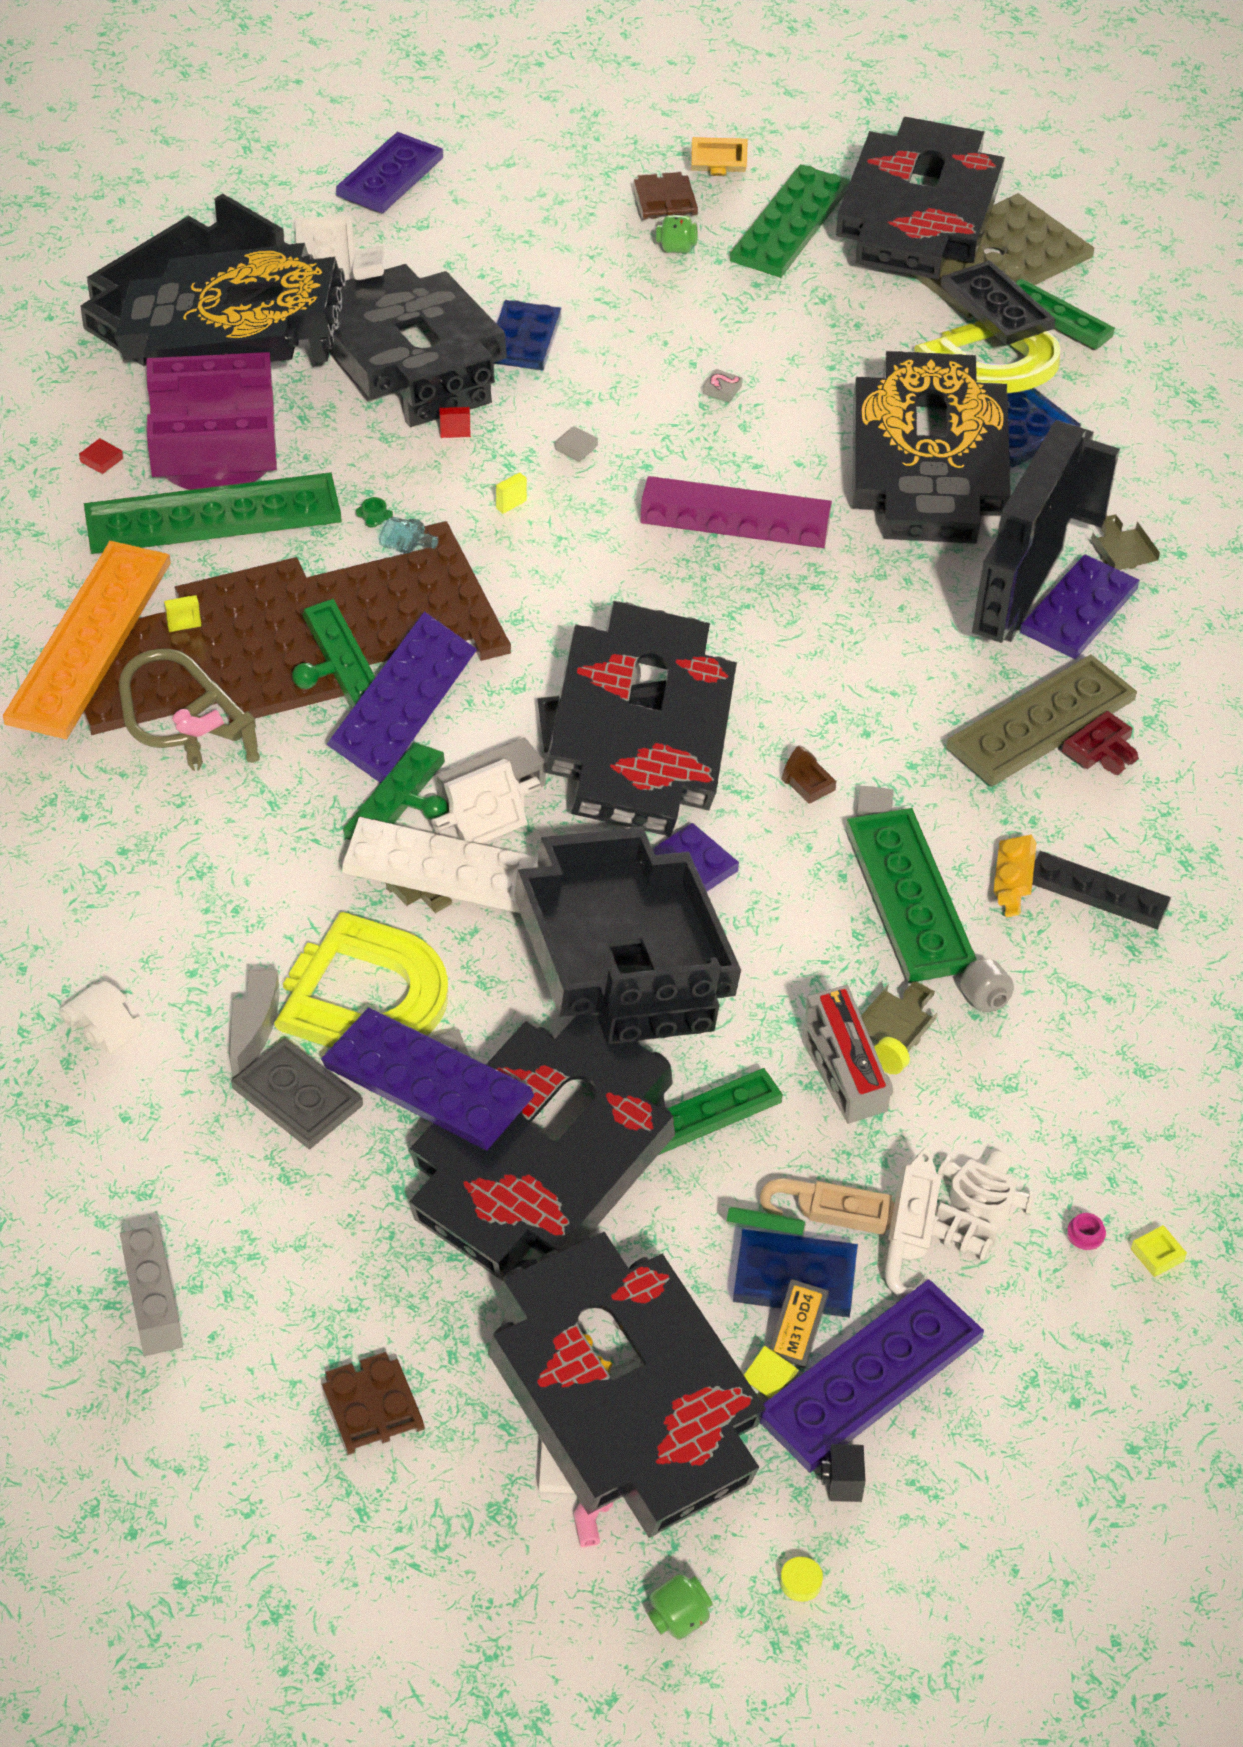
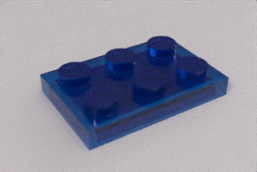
[493,300,562,371]
[733,1229,858,1318]

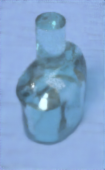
[379,517,438,554]

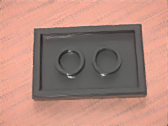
[231,1038,363,1150]

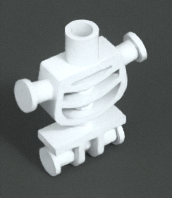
[931,1151,1035,1261]

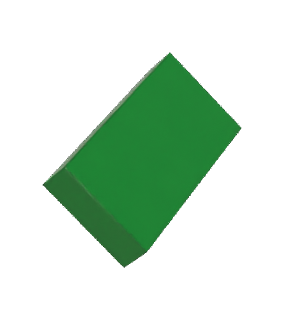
[726,1207,806,1238]

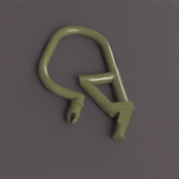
[119,649,260,771]

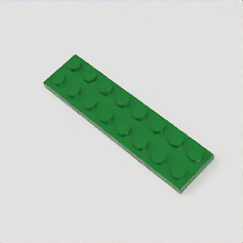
[83,472,342,554]

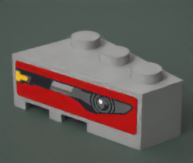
[802,984,893,1124]

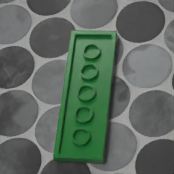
[730,164,850,278]
[846,808,977,983]

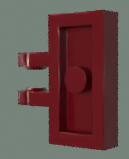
[1062,710,1139,776]

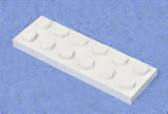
[342,817,539,913]

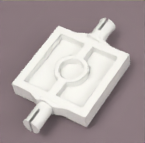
[432,759,541,844]

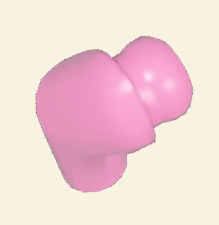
[173,709,224,737]
[574,1502,614,1547]

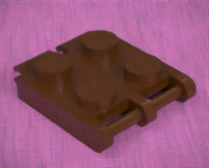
[633,171,698,220]
[321,1352,425,1456]

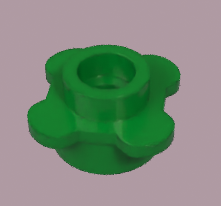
[356,497,393,527]

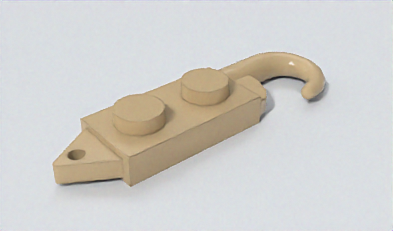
[760,1178,895,1235]

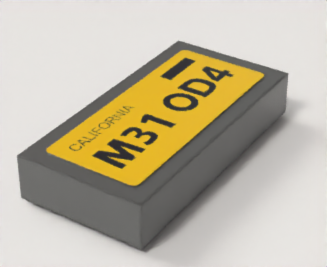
[769,1279,829,1368]

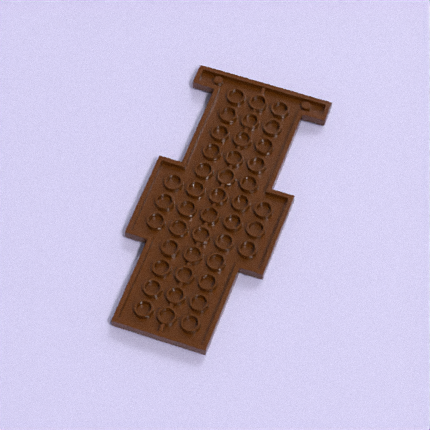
[83,521,511,736]

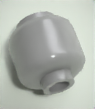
[960,959,1014,1012]

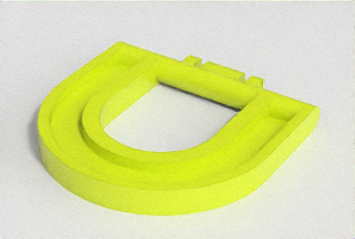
[914,321,1060,393]
[274,912,448,1048]

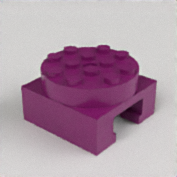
[147,352,277,490]

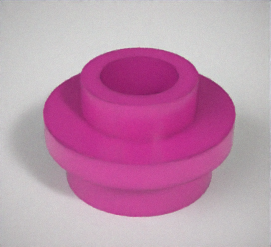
[1067,1213,1106,1250]

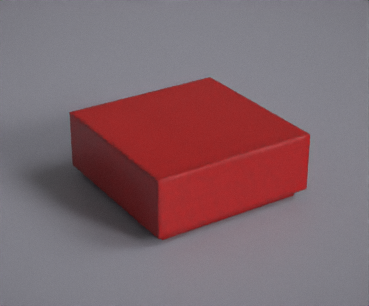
[439,407,471,438]
[79,438,123,474]

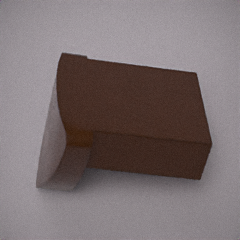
[781,745,837,804]

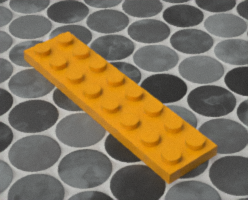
[3,541,171,740]

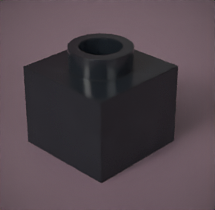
[821,1444,866,1502]

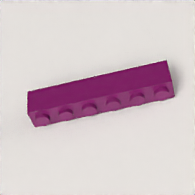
[641,476,832,549]

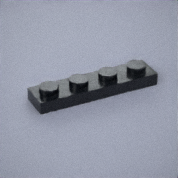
[1032,850,1171,930]

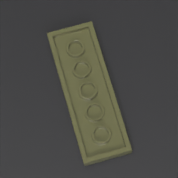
[946,654,1137,787]

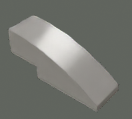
[230,970,280,1079]

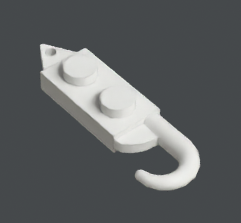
[885,1147,942,1298]

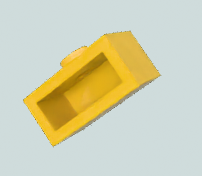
[691,137,748,176]

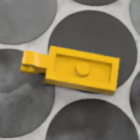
[993,834,1037,917]

